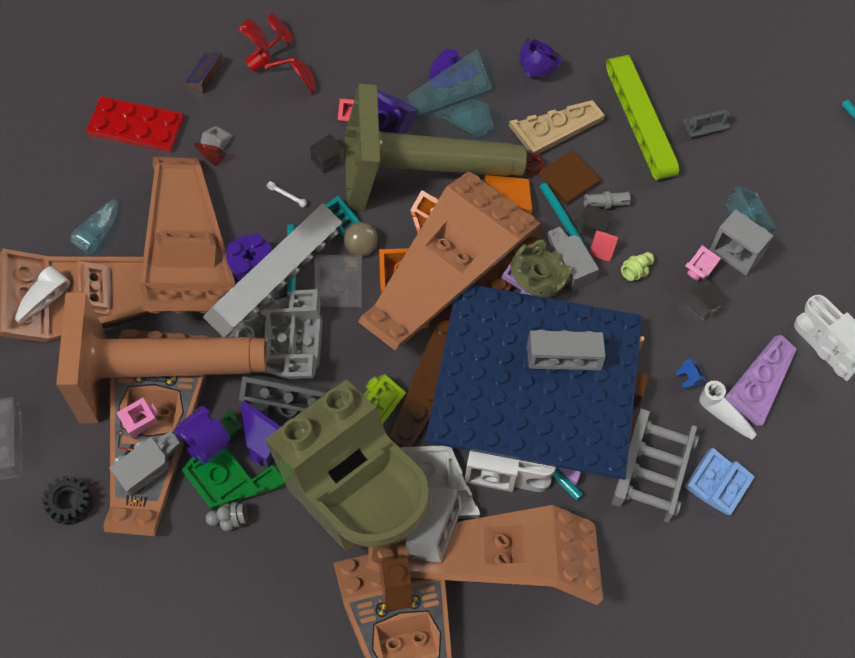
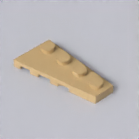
[509,100,605,157]

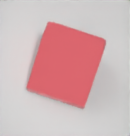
[338,99,354,121]
[590,230,618,261]

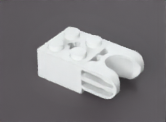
[794,295,855,381]
[465,451,556,492]

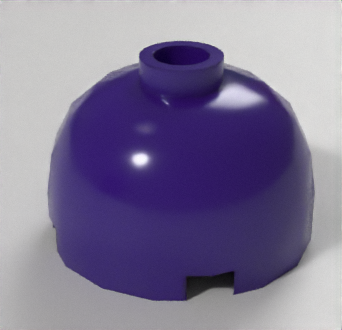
[519,38,563,78]

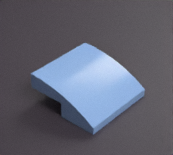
[684,448,755,515]

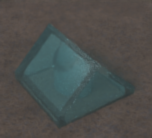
[726,185,777,233]

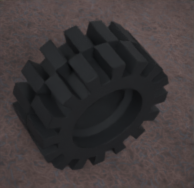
[42,476,92,525]

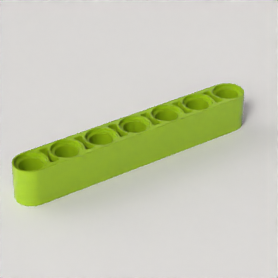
[606,55,679,180]

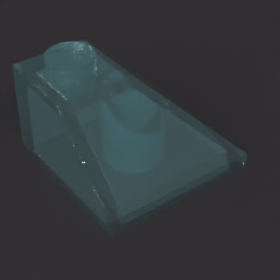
[434,99,494,137]

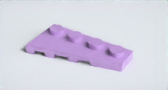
[725,335,797,426]

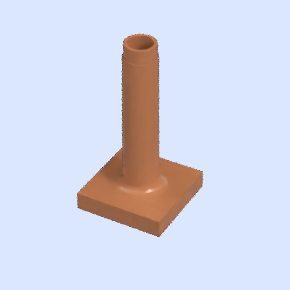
[56,292,267,423]

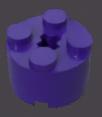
[226,234,272,284]
[173,406,232,465]

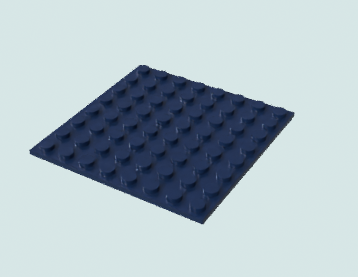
[425,285,642,480]

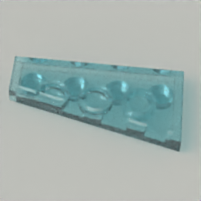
[406,49,492,116]

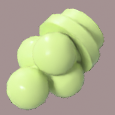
[621,252,654,281]

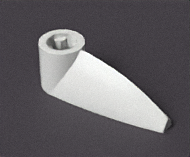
[15,266,70,325]
[699,381,757,440]

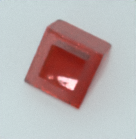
[194,142,227,166]

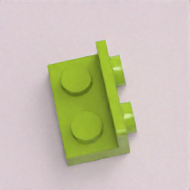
[363,374,406,424]

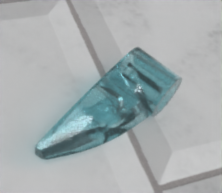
[70,198,119,255]

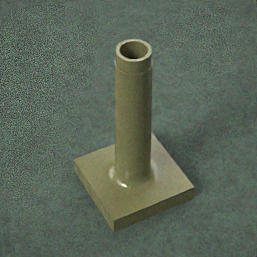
[344,84,527,211]

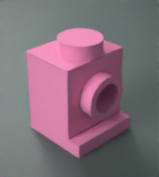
[117,398,159,439]

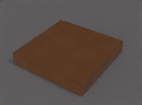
[538,150,601,206]

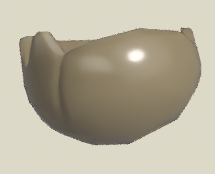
[344,222,378,257]

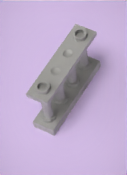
[611,409,699,523]

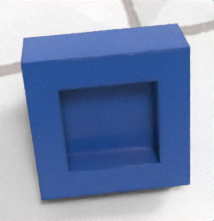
[675,358,708,390]

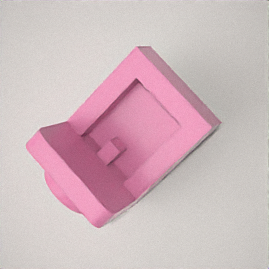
[685,245,721,281]

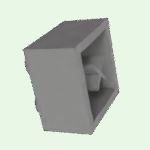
[710,209,773,276]

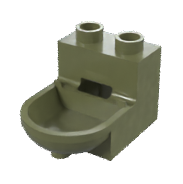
[265,379,430,551]

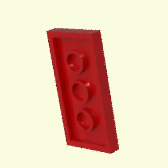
[86,96,184,153]

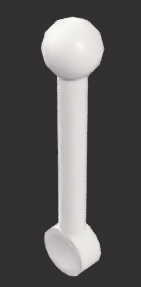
[267,181,308,208]

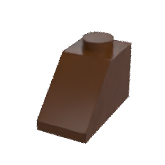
[378,554,412,611]

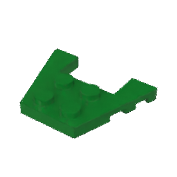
[182,411,286,511]

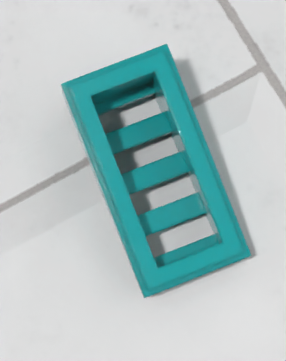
[326,195,360,238]

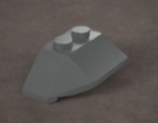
[239,376,329,427]

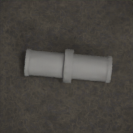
[584,191,630,209]

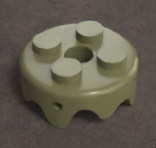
[511,240,572,298]

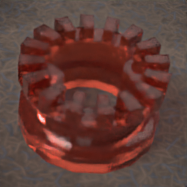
[525,154,544,176]

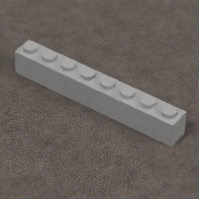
[203,203,342,337]

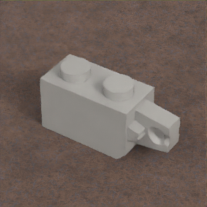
[547,227,599,290]
[109,431,181,496]

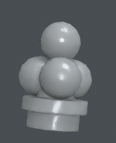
[205,502,248,531]

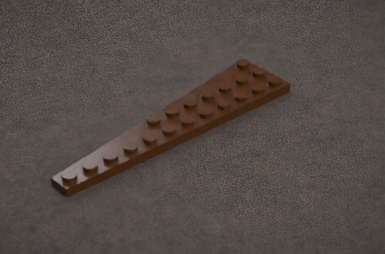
[389,228,546,447]

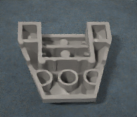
[222,289,322,379]

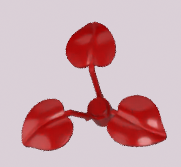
[238,13,315,95]

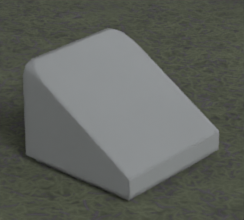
[200,126,233,155]

